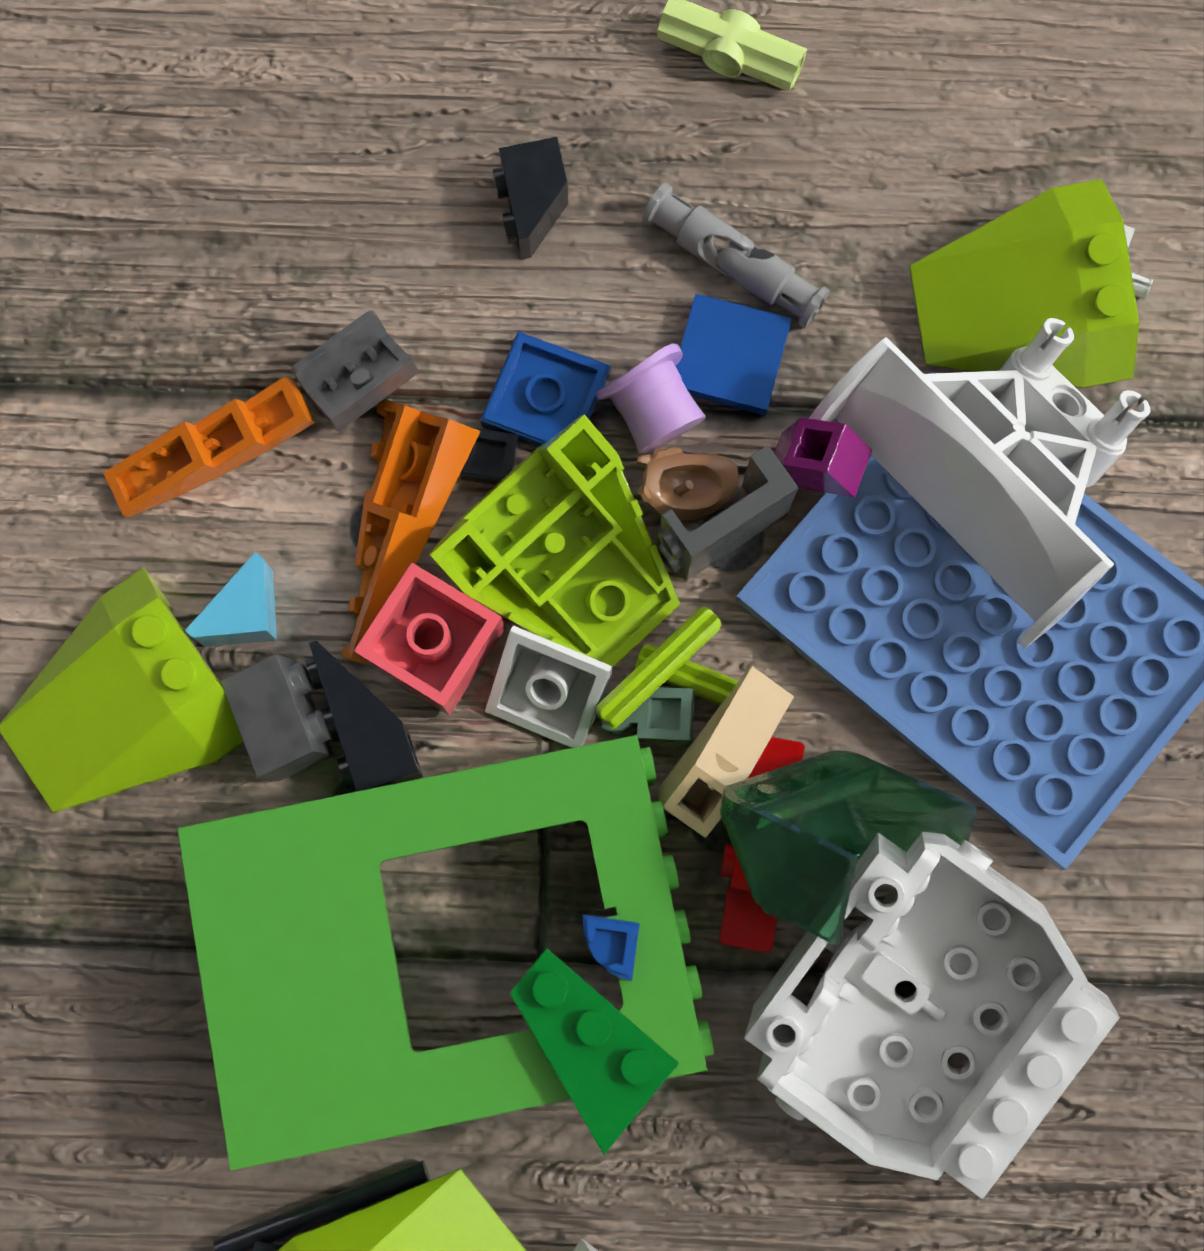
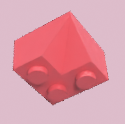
[354,563,505,716]

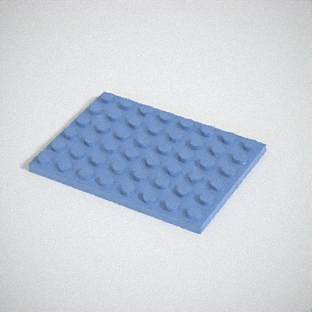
[735,372,1204,871]

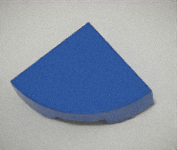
[583,915,640,981]

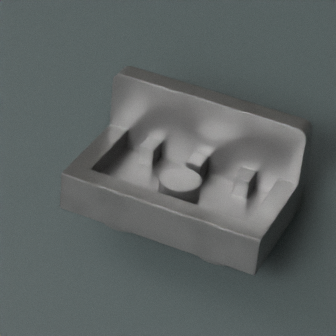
[291,310,419,432]

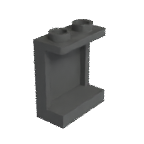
[657,445,798,581]

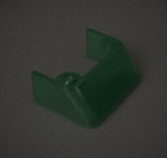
[720,750,977,945]

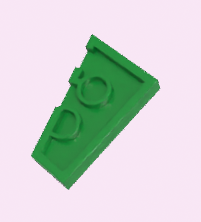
[510,948,679,1155]

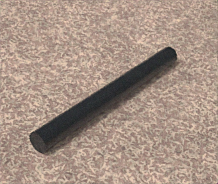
[213,1160,430,1251]

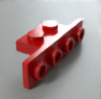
[719,737,805,953]

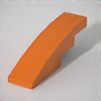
[103,376,316,518]

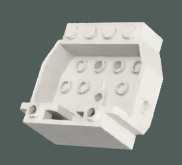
[744,832,1120,1199]

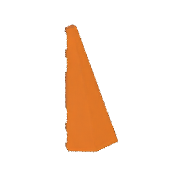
[342,399,481,664]

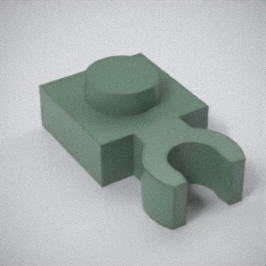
[601,687,695,744]

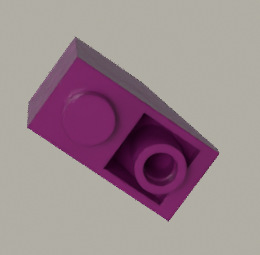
[774,417,872,498]

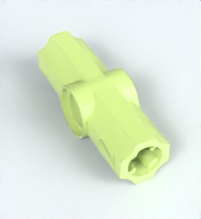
[657,0,807,92]

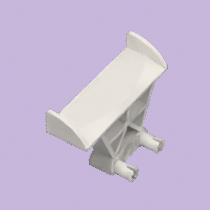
[809,318,1150,649]

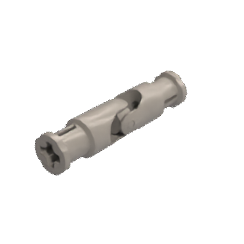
[642,183,830,329]

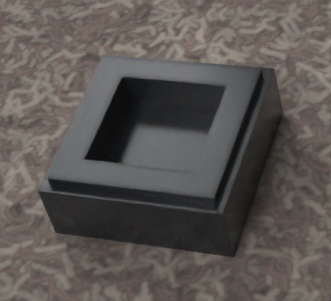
[460,427,519,485]

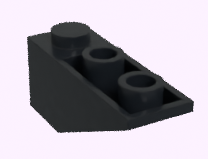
[306,640,424,792]

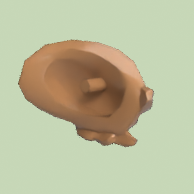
[636,447,739,520]

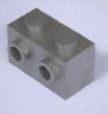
[221,654,334,781]

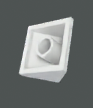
[485,626,612,748]

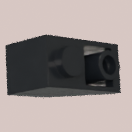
[492,137,569,260]

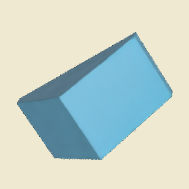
[185,552,277,647]

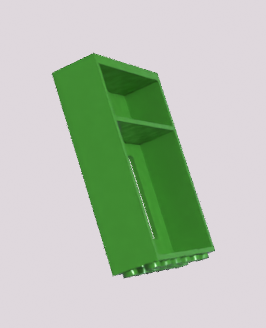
[178,735,715,1171]

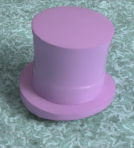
[595,344,706,454]

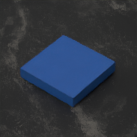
[676,294,792,416]
[480,331,611,447]

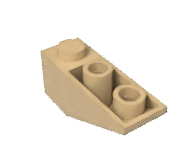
[657,665,794,838]

